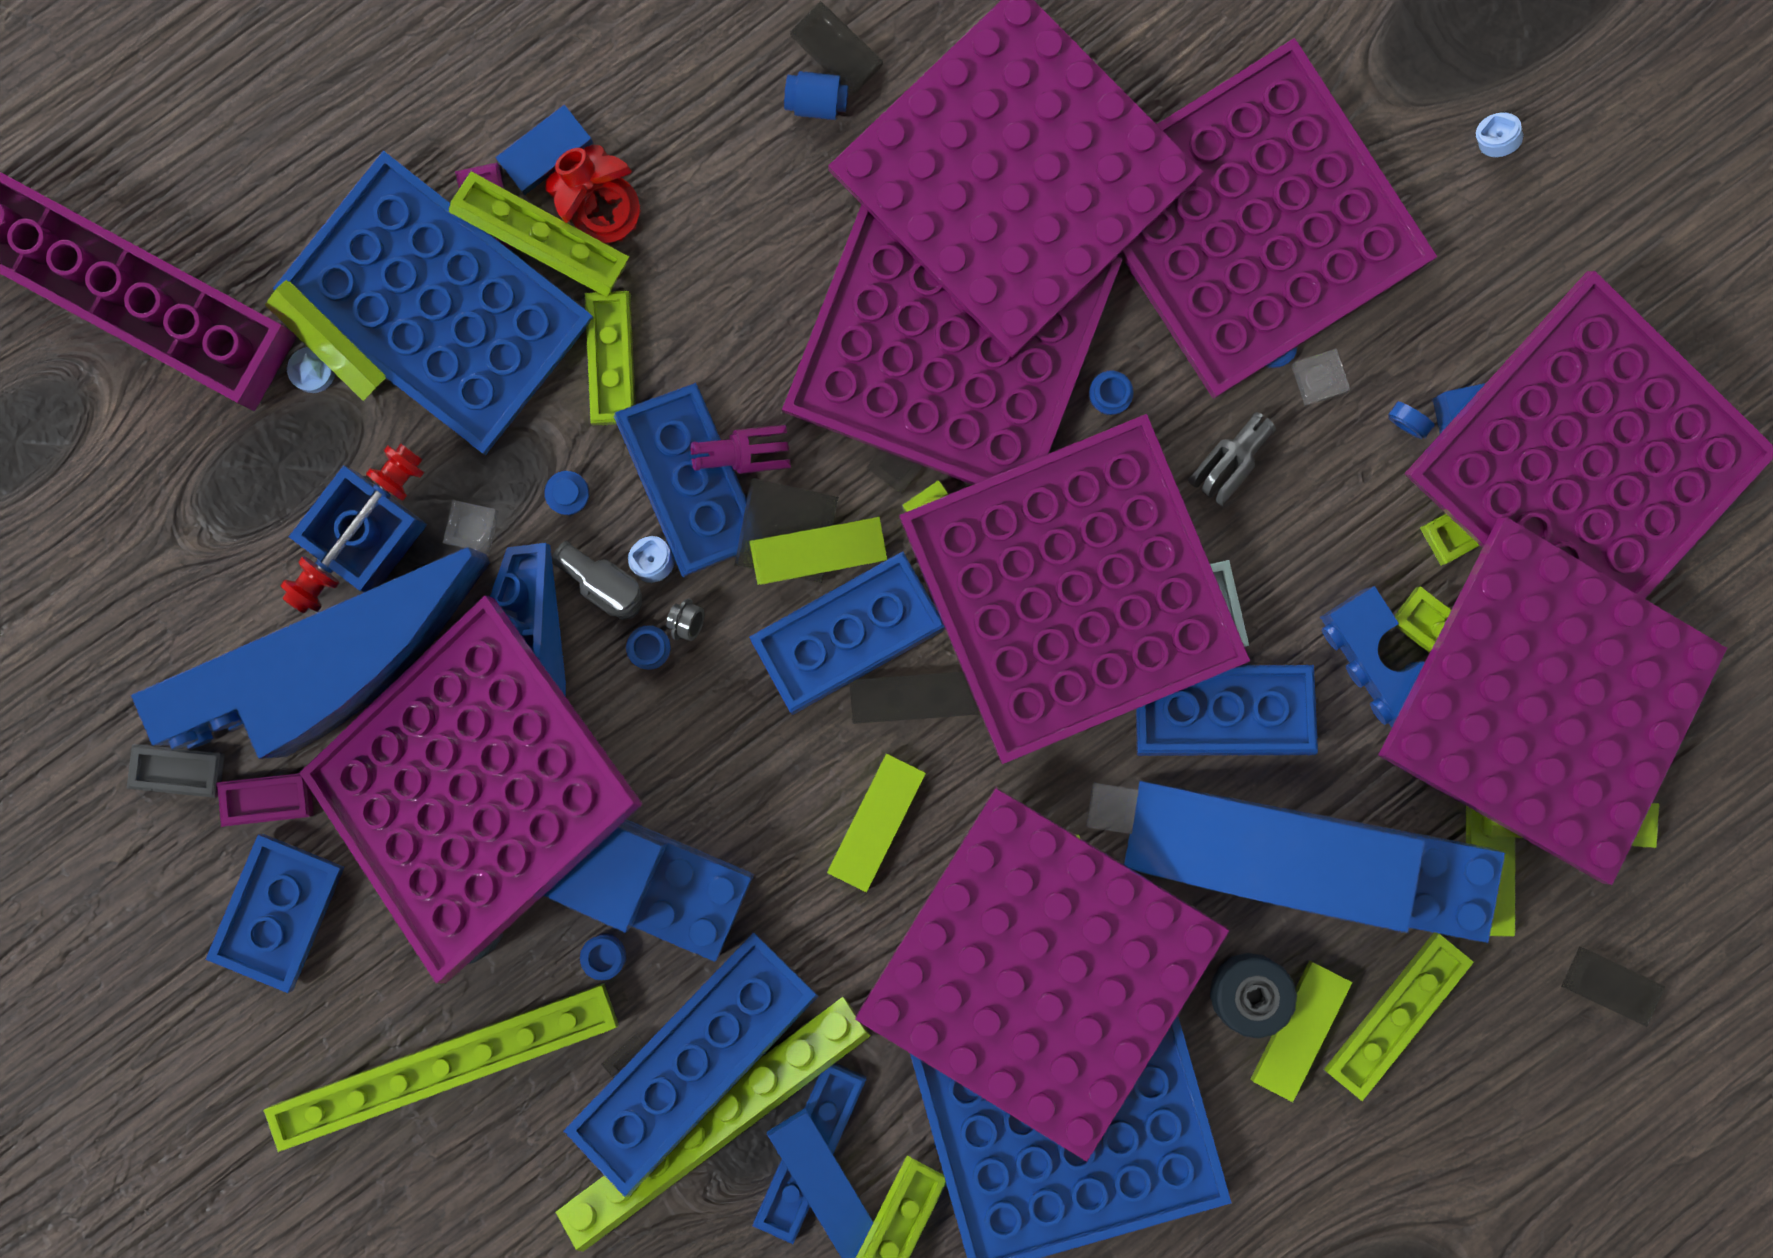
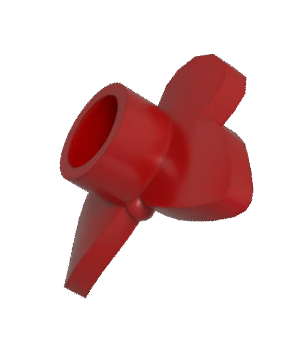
[545,145,632,223]

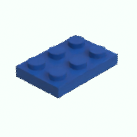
[205,834,345,993]

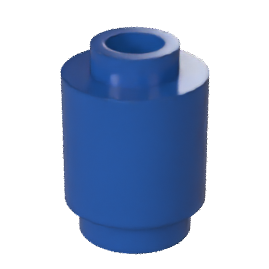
[784,71,848,120]

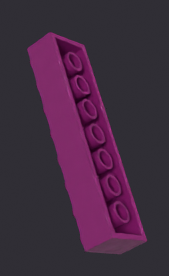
[0,172,297,412]

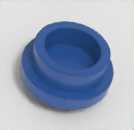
[1089,371,1133,415]
[544,471,589,515]
[626,625,671,670]

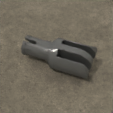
[1188,412,1276,506]
[552,541,642,620]

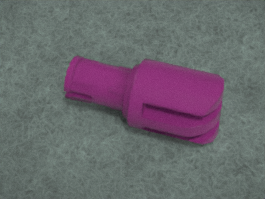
[691,425,791,474]

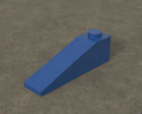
[490,543,566,696]

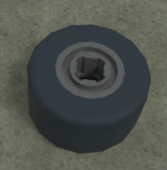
[1210,953,1297,1038]

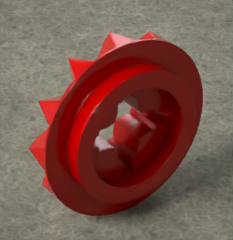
[571,177,641,244]

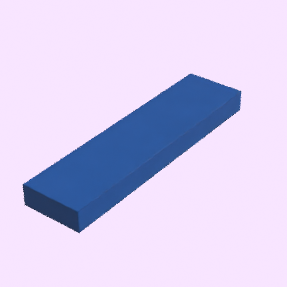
[752,1063,866,1244]
[767,1108,873,1258]

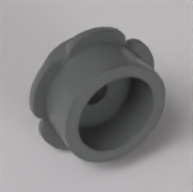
[667,599,705,641]

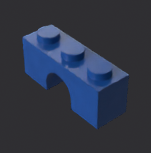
[1320,586,1424,728]

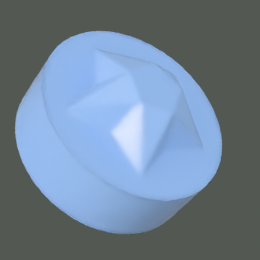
[1476,112,1523,157]
[287,347,335,393]
[628,536,675,583]

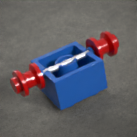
[280,444,428,614]

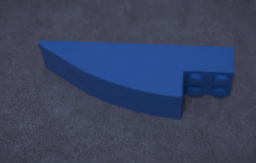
[131,547,490,759]
[1124,780,1505,943]
[544,819,754,962]

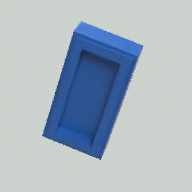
[495,104,593,195]

